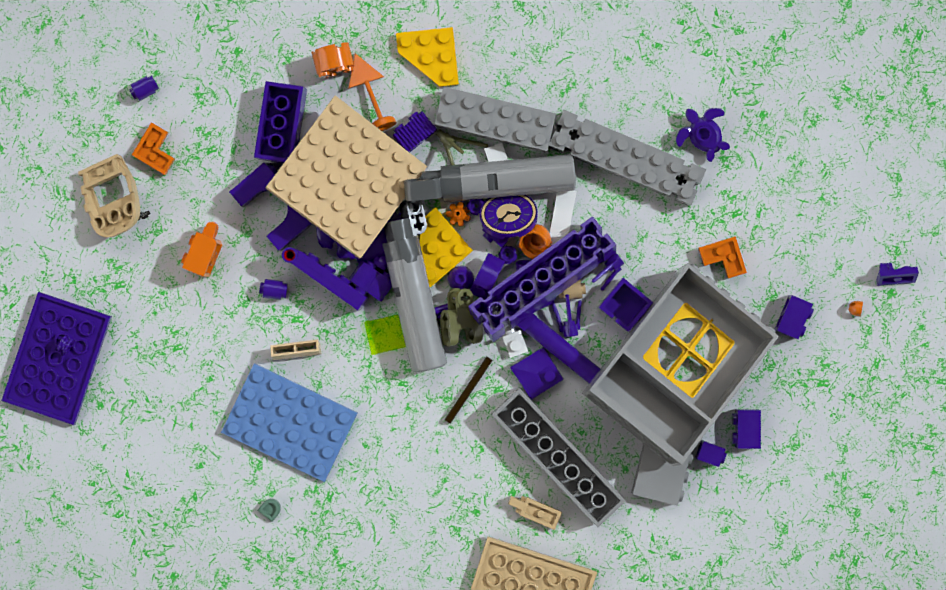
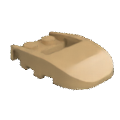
[78,154,140,237]

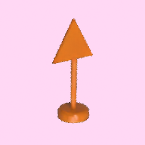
[348,53,397,131]

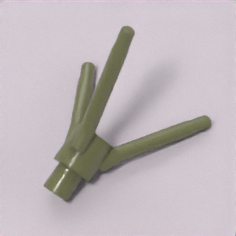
[436,129,488,165]

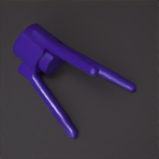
[592,253,624,291]
[552,294,582,337]

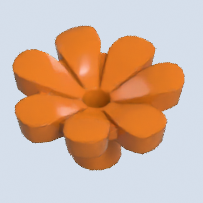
[446,201,471,227]

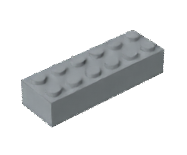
[434,86,556,153]

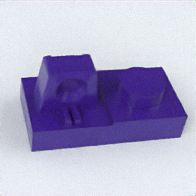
[876,262,919,286]

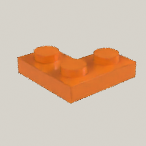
[132,122,175,175]
[698,236,747,279]

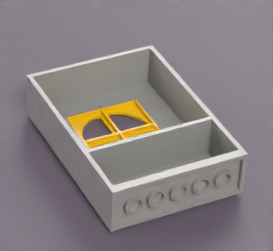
[582,263,779,466]

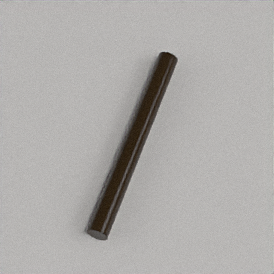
[444,356,493,424]

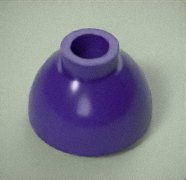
[448,265,474,289]

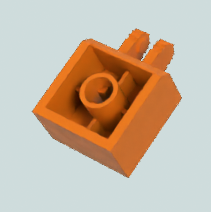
[181,222,222,277]

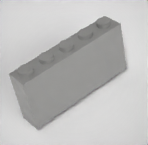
[631,443,694,506]

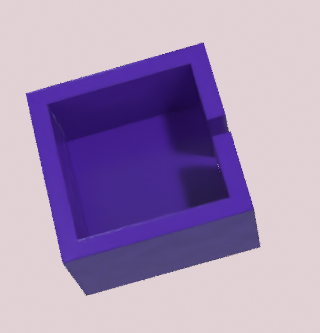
[597,278,653,332]

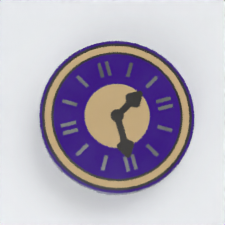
[480,195,538,239]

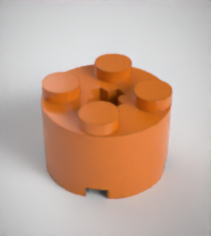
[311,42,354,78]

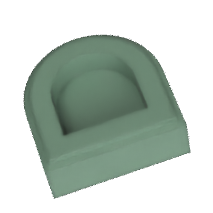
[257,498,281,522]

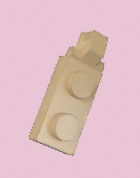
[508,496,562,530]

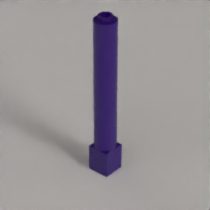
[517,314,600,383]

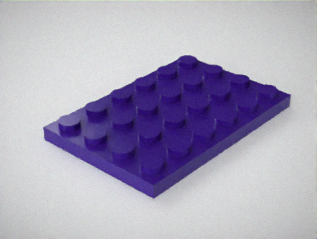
[1,292,112,425]

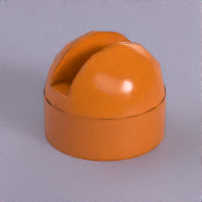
[848,301,863,317]

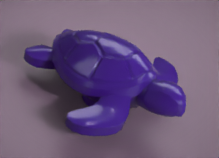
[676,108,730,162]

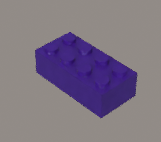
[254,81,307,163]

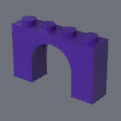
[229,162,312,251]

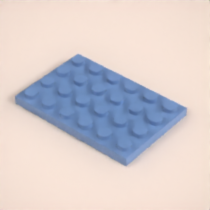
[221,363,358,482]

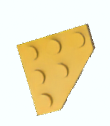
[396,27,459,87]
[419,207,473,288]

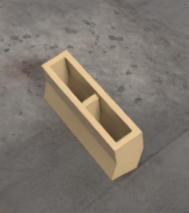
[270,339,322,360]

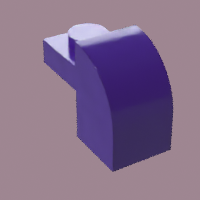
[470,253,505,300]

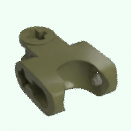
[440,288,483,347]

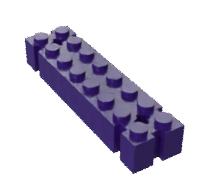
[469,216,616,342]

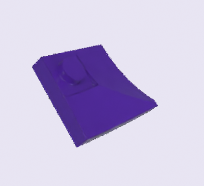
[510,347,564,400]

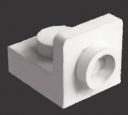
[502,328,528,358]

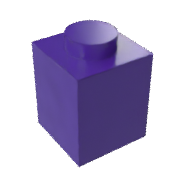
[695,440,727,467]

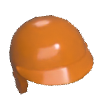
[519,224,552,259]

